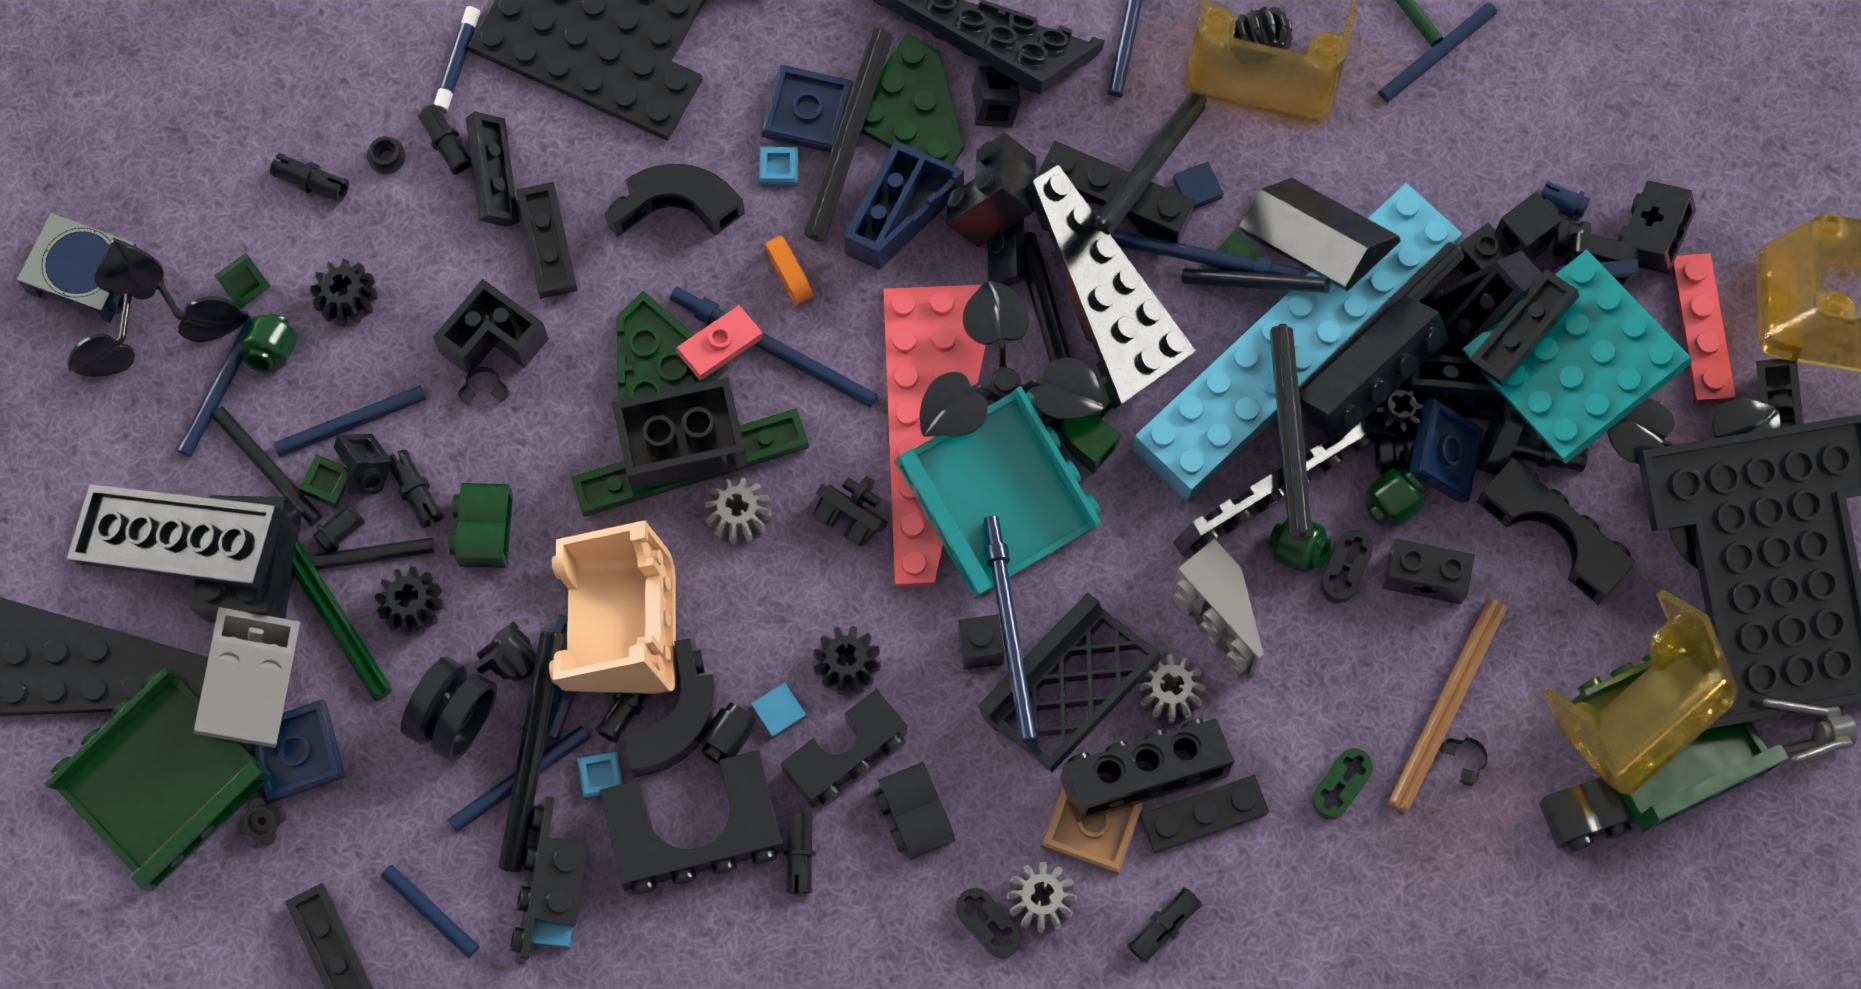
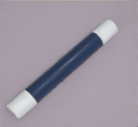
[434,6,480,112]

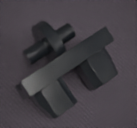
[813,476,889,546]

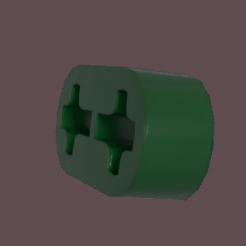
[1312,748,1373,819]

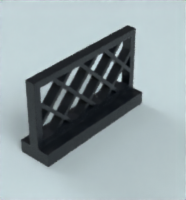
[978,592,1162,773]

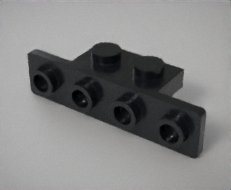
[510,796,589,964]

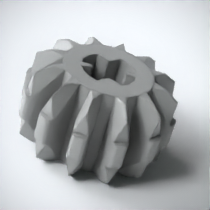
[704,477,772,545]
[1136,654,1205,724]
[1007,862,1077,934]

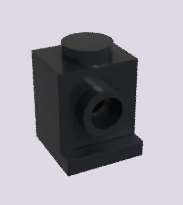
[972,66,1021,128]

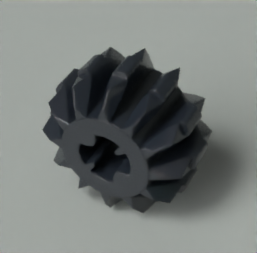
[1228,7,1293,64]
[310,258,378,326]
[375,566,444,636]
[813,626,881,695]

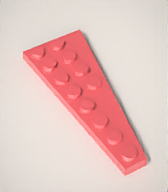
[883,285,986,587]

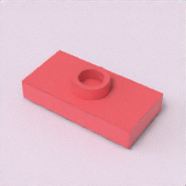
[677,305,763,381]

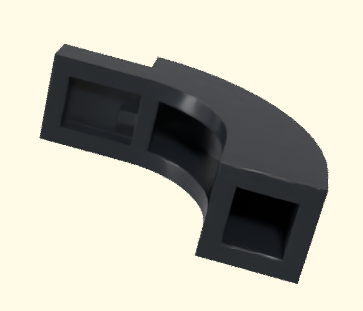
[605,164,745,238]
[623,638,716,778]

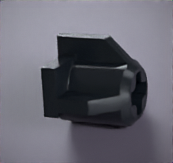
[476,621,537,681]

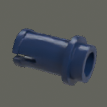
[1540,181,1590,220]

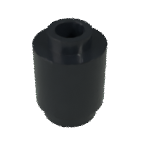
[699,702,756,765]

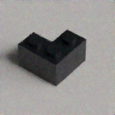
[946,132,1036,248]
[433,279,549,374]

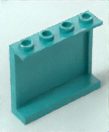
[894,386,1101,598]

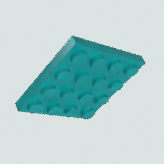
[1463,249,1692,464]

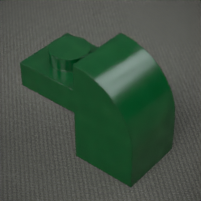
[1062,380,1121,474]

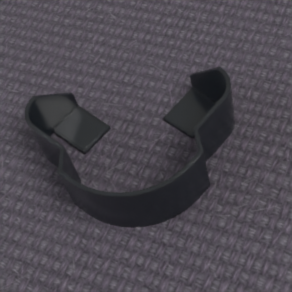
[458,367,509,406]
[1441,737,1488,786]

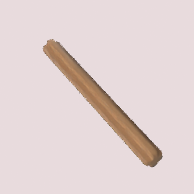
[1388,598,1507,813]

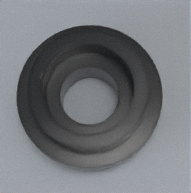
[367,136,406,174]

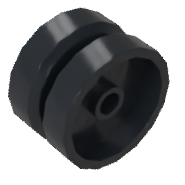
[400,656,498,762]

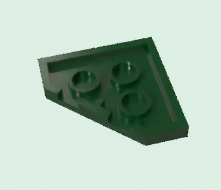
[861,33,964,166]
[616,291,728,401]

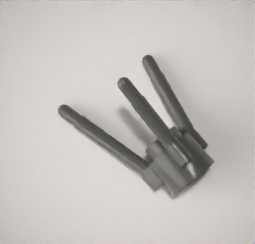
[1762,699,1857,763]

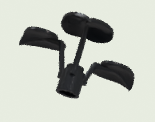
[67,238,249,377]
[920,281,1106,437]
[1607,398,1780,570]

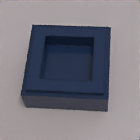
[1173,161,1224,209]

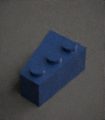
[844,141,964,270]

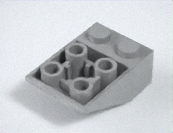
[1172,538,1264,678]
[193,607,300,748]

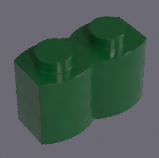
[449,483,513,568]

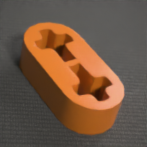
[763,235,814,306]

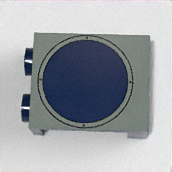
[17,213,137,323]

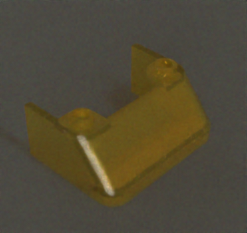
[1185,0,1359,125]
[1756,213,1861,372]
[1543,589,1737,795]

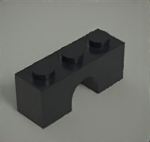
[781,688,907,809]

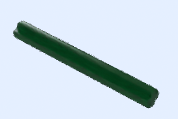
[292,541,392,701]

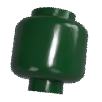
[239,314,297,373]
[1366,468,1426,526]
[1269,519,1331,573]

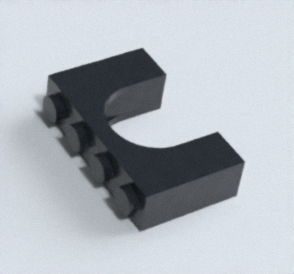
[600,750,784,895]

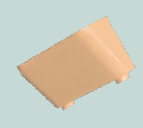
[549,520,676,694]

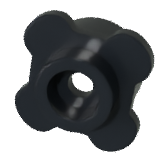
[238,797,287,845]

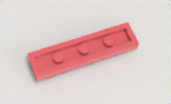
[1671,253,1736,404]

